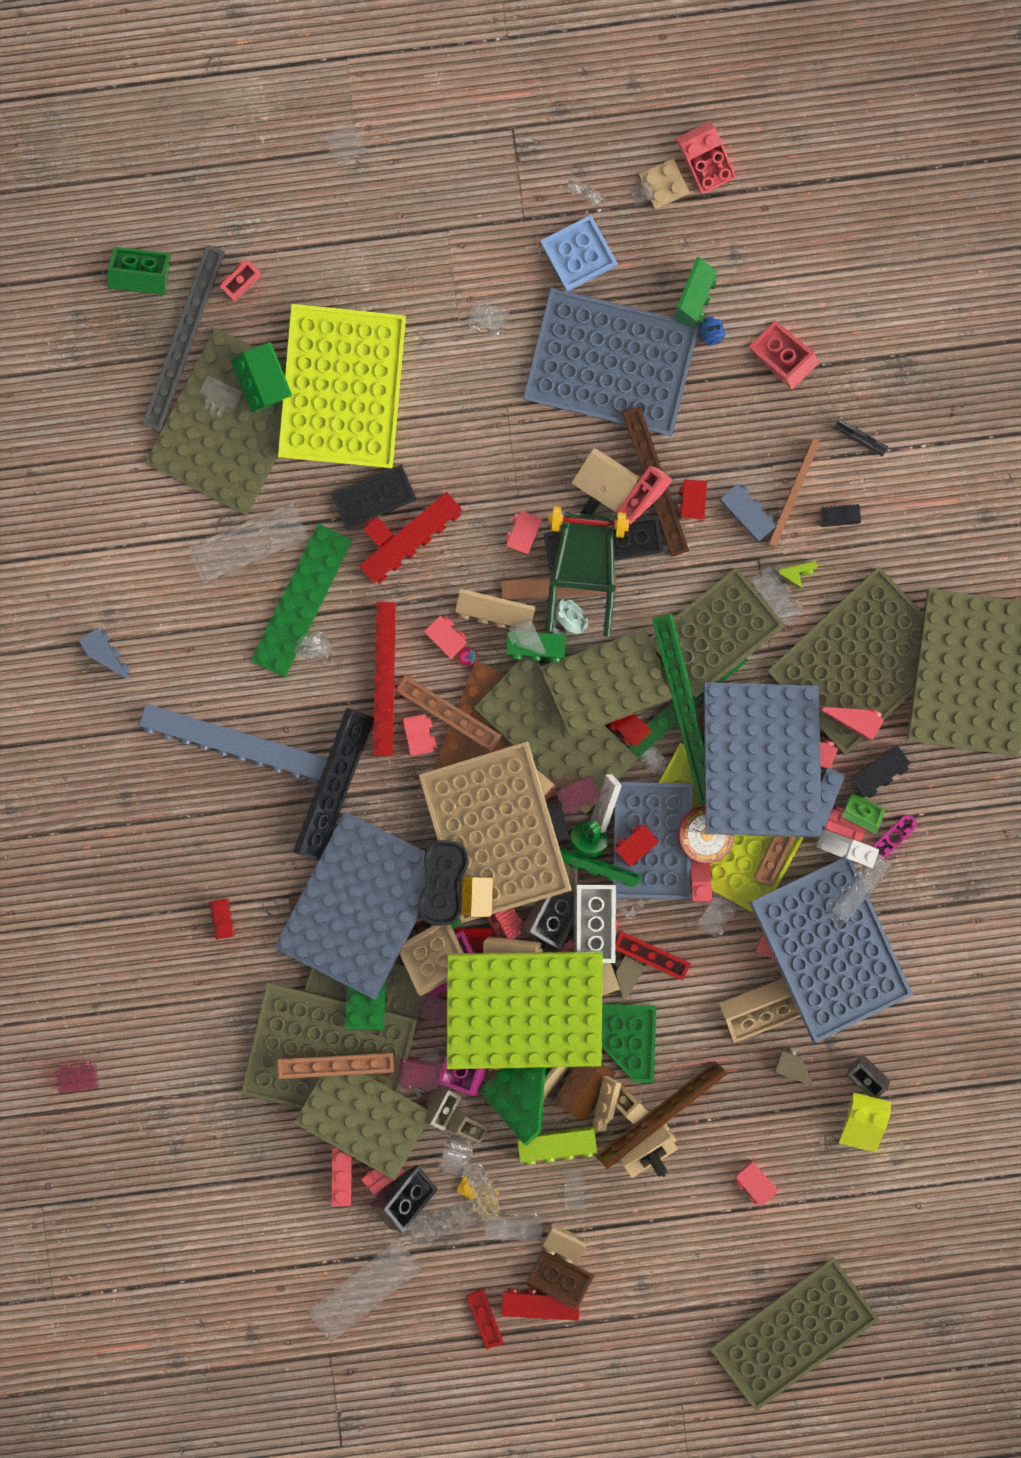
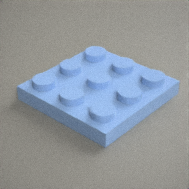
[540,215,618,292]

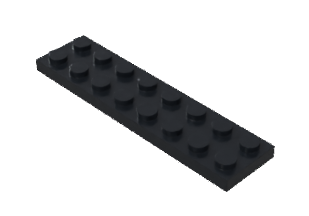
[293,708,374,861]

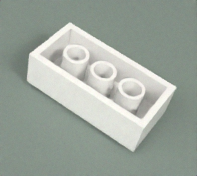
[574,885,616,963]

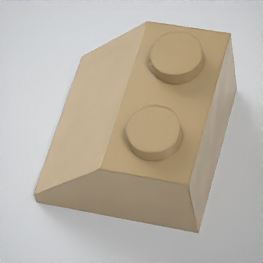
[542,1223,588,1263]

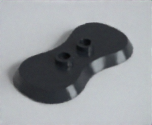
[418,840,469,926]

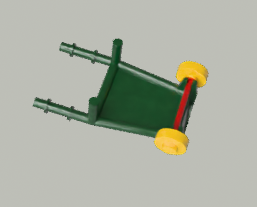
[544,506,629,637]

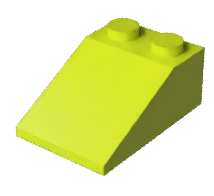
[839,1092,891,1153]

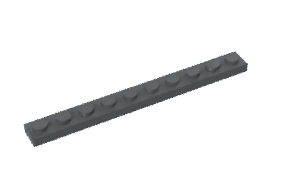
[142,245,225,432]

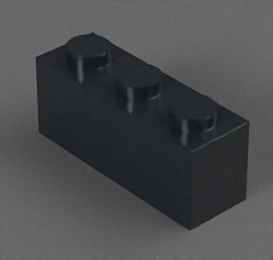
[850,745,911,798]

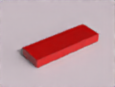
[465,1288,504,1350]

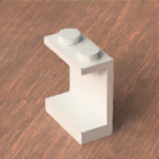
[816,829,879,868]

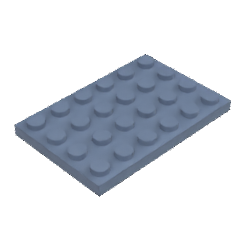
[613,782,693,899]

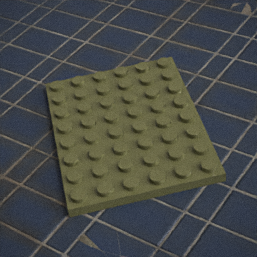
[145,327,286,516]
[767,567,924,755]
[907,588,1021,756]
[241,982,417,1109]

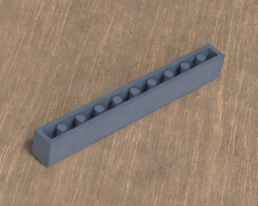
[139,704,328,784]

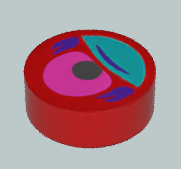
[458,647,478,667]

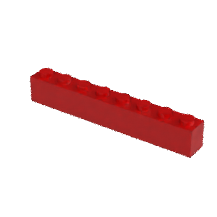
[373,602,396,756]

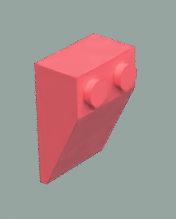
[748,320,819,389]
[820,707,884,740]

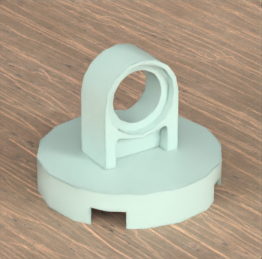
[553,599,588,635]

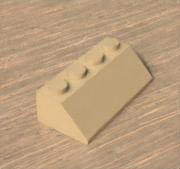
[455,589,535,632]
[719,978,801,1043]

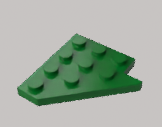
[602,1003,657,1083]
[478,1067,546,1146]

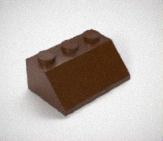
[553,1062,616,1120]

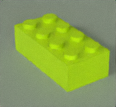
[517,1126,597,1165]

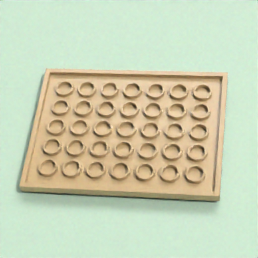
[419,742,572,923]

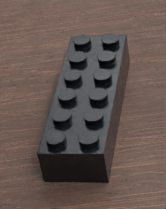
[544,515,664,572]

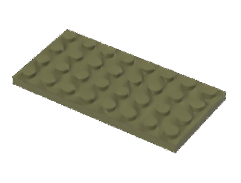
[475,657,639,814]
[710,1257,880,1411]

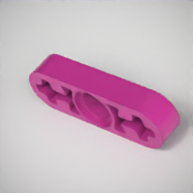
[872,815,917,859]

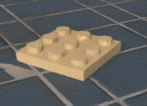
[400,925,464,996]

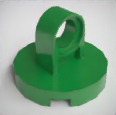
[570,820,608,857]

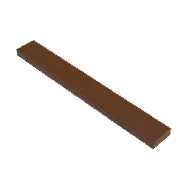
[622,406,689,557]
[595,1061,727,1169]

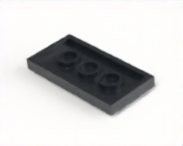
[331,464,417,530]

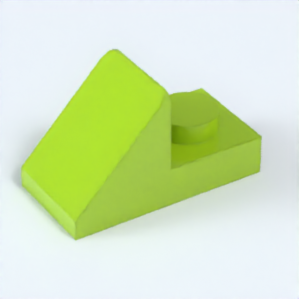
[777,561,818,589]

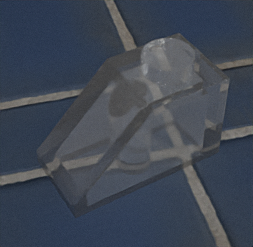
[507,618,547,656]
[638,745,668,775]

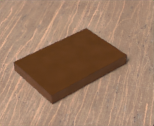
[526,1250,595,1310]

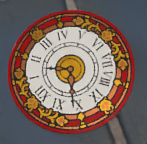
[677,806,734,864]

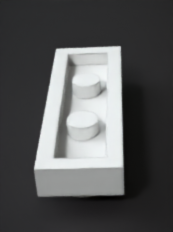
[590,774,622,833]

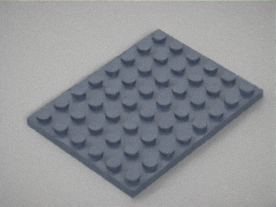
[523,288,700,437]
[703,682,822,838]
[274,812,427,1000]
[749,857,913,1043]

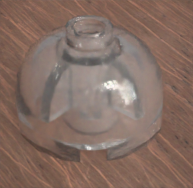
[293,630,333,665]

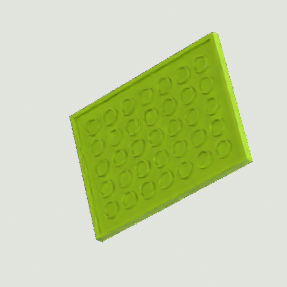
[447,951,603,1069]

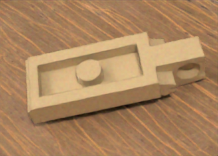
[593,1076,621,1131]

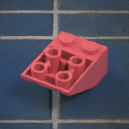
[675,121,736,194]

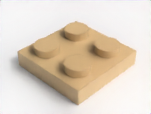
[639,158,690,210]

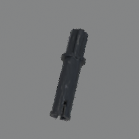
[834,419,888,457]

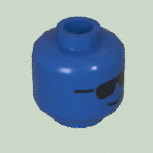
[698,316,725,346]

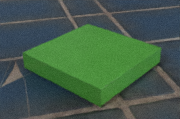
[841,792,885,834]

